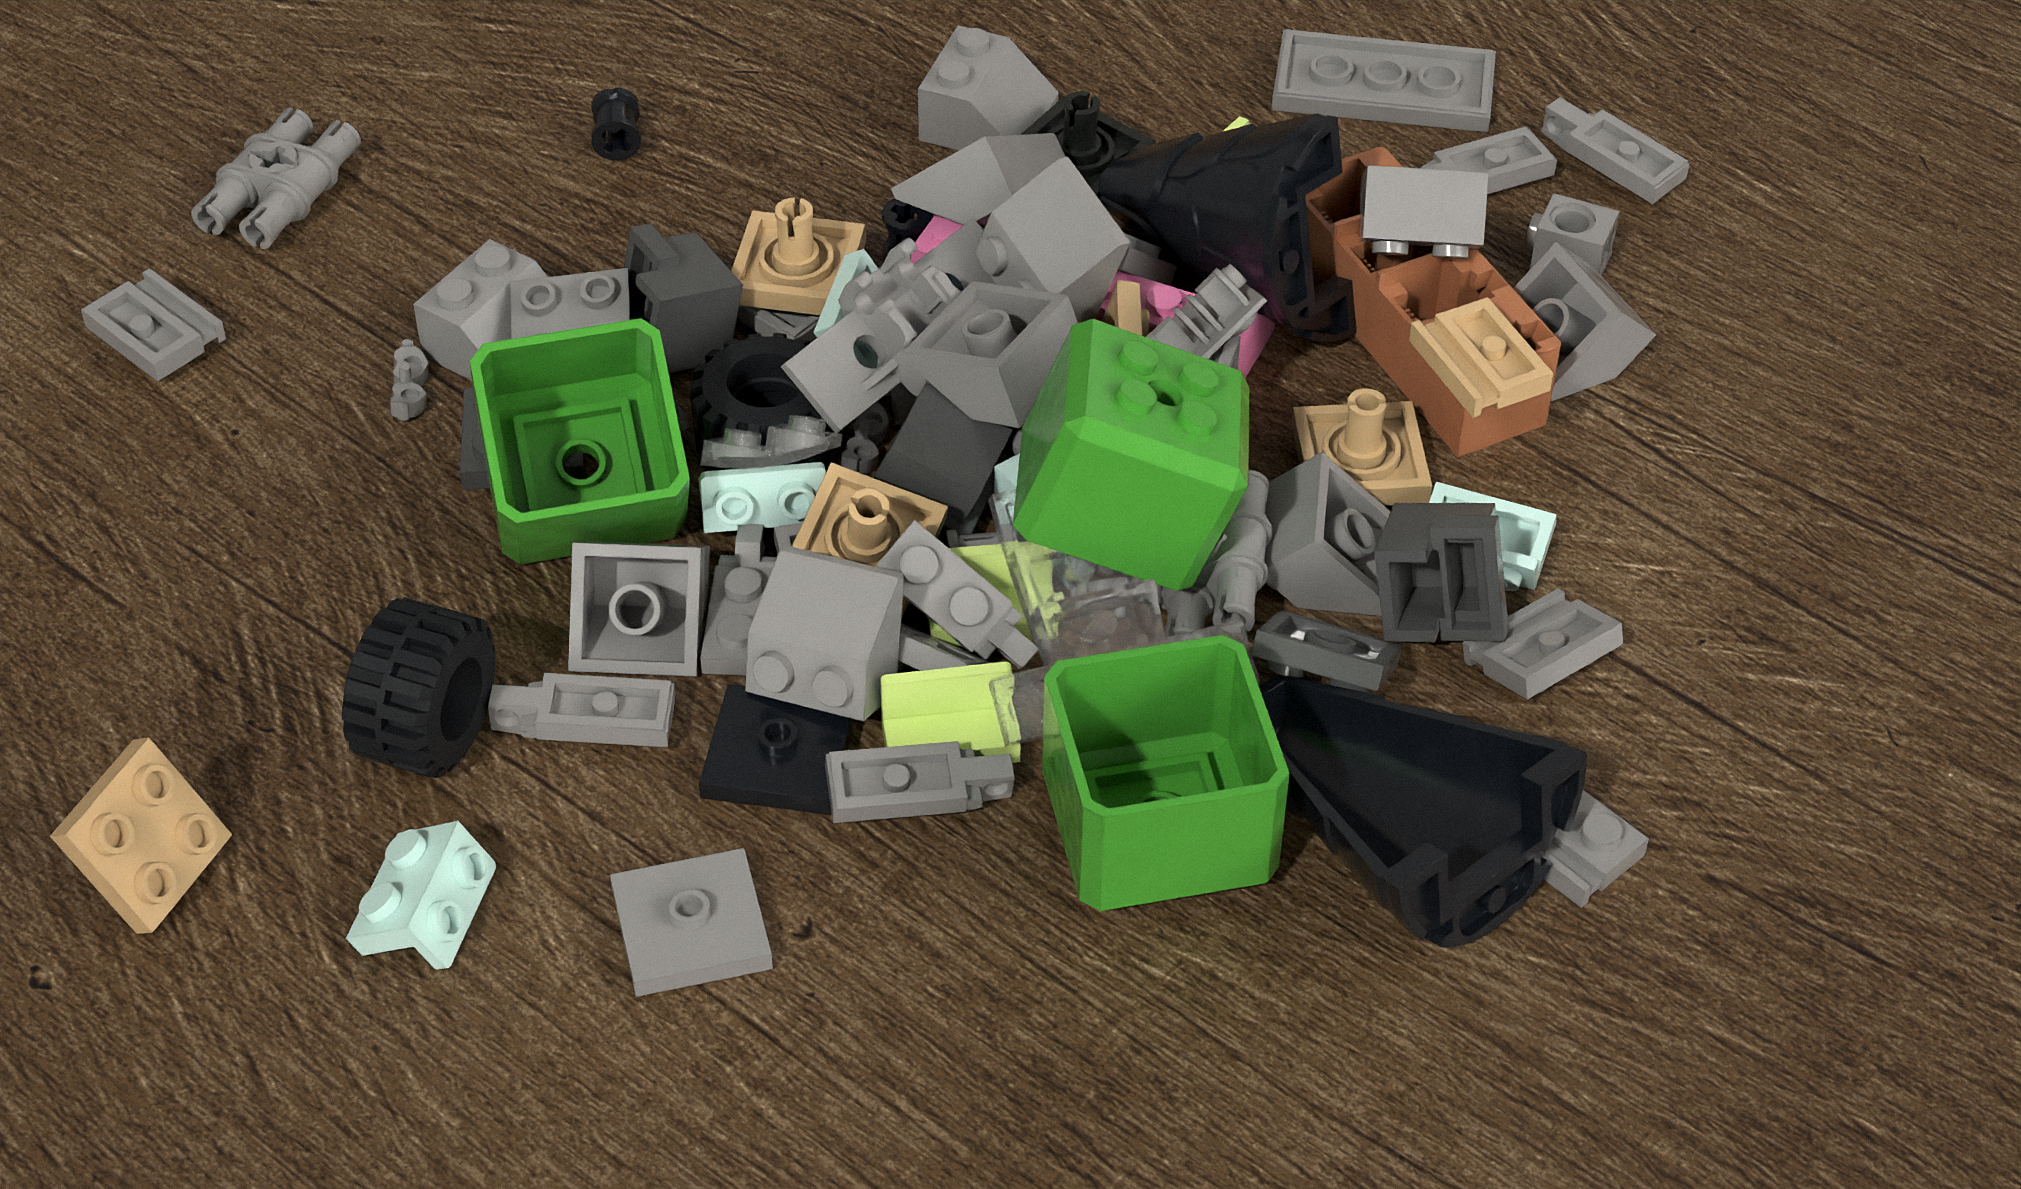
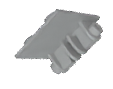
[1146,264,1267,360]
[510,268,631,339]

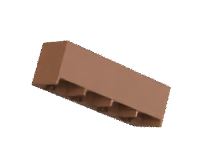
[1305,147,1561,458]

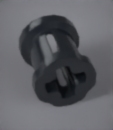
[591,88,641,160]
[882,199,933,261]

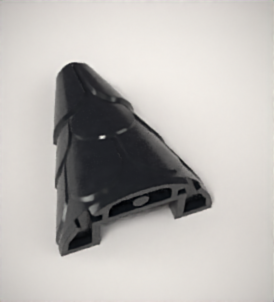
[1098,113,1357,343]
[1259,674,1587,947]

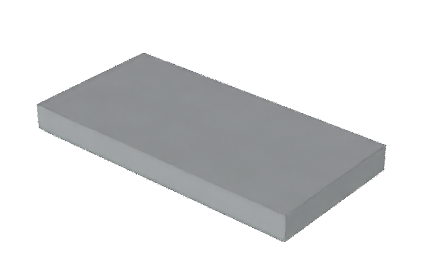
[1272,29,1496,132]

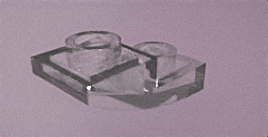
[700,415,843,469]

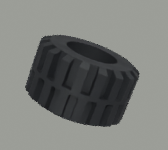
[690,333,845,471]
[342,597,495,778]

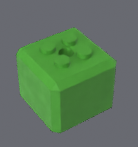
[470,318,690,565]
[1012,319,1250,591]
[1042,635,1290,911]

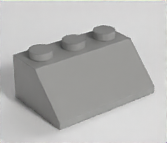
[891,133,1065,225]

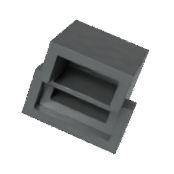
[624,223,743,374]
[873,383,1012,544]
[1374,503,1509,642]

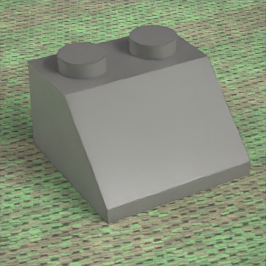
[918,25,1059,150]
[975,157,1130,323]
[1360,165,1489,259]
[413,239,548,381]
[1513,242,1656,401]
[902,281,1078,428]
[1264,452,1391,616]
[568,541,710,676]
[745,545,904,721]

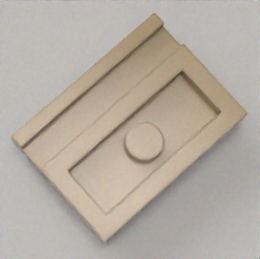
[1409,297,1553,418]

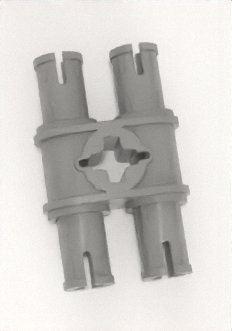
[191,107,361,249]
[1161,470,1272,644]

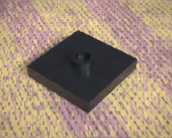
[699,684,855,815]

